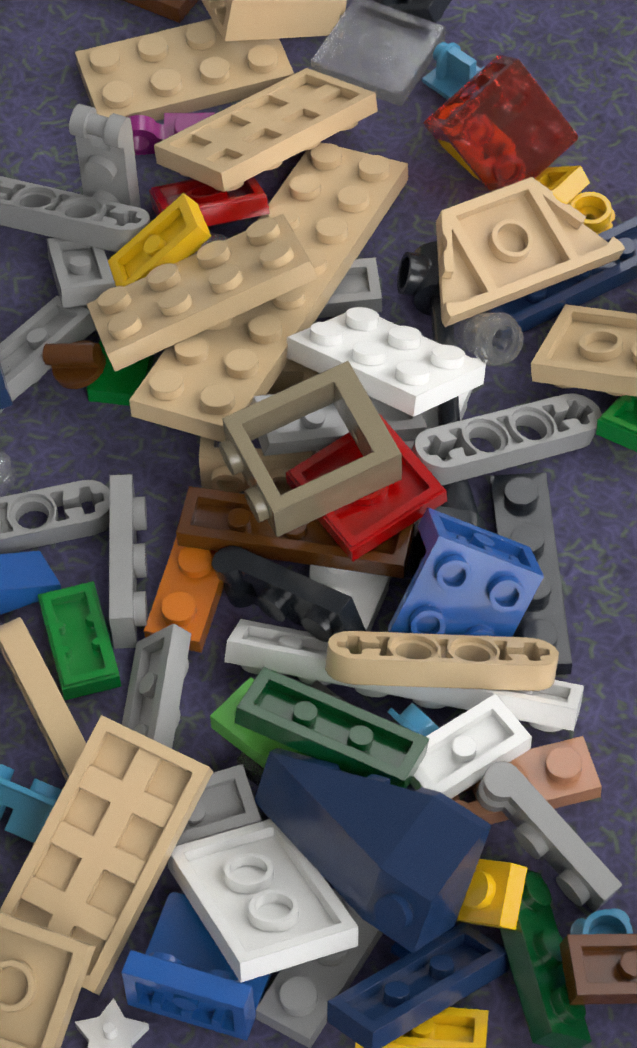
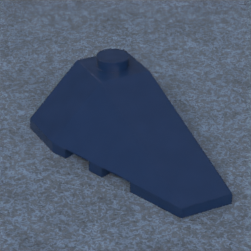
[254,748,492,953]

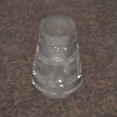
[453,312,524,366]

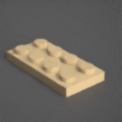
[75,19,294,121]
[154,68,378,192]
[87,213,318,372]
[0,715,213,996]

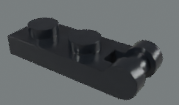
[212,546,366,642]

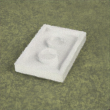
[286,307,486,417]
[168,819,358,982]

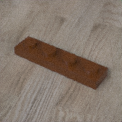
[176,486,414,579]

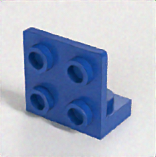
[388,507,544,637]
[121,892,272,1041]

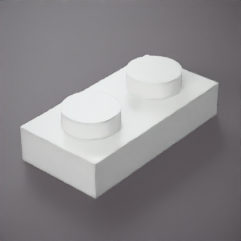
[410,694,532,799]

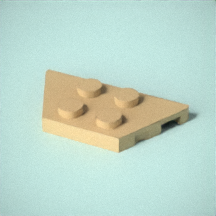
[436,177,625,327]

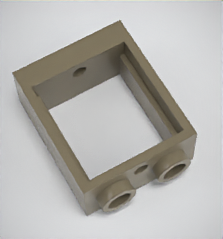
[219,361,402,537]

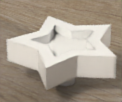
[75,998,149,1048]

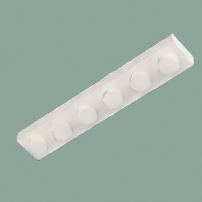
[225,619,584,732]

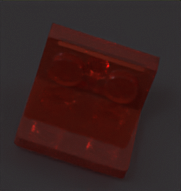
[423,55,578,192]

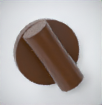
[43,340,106,389]

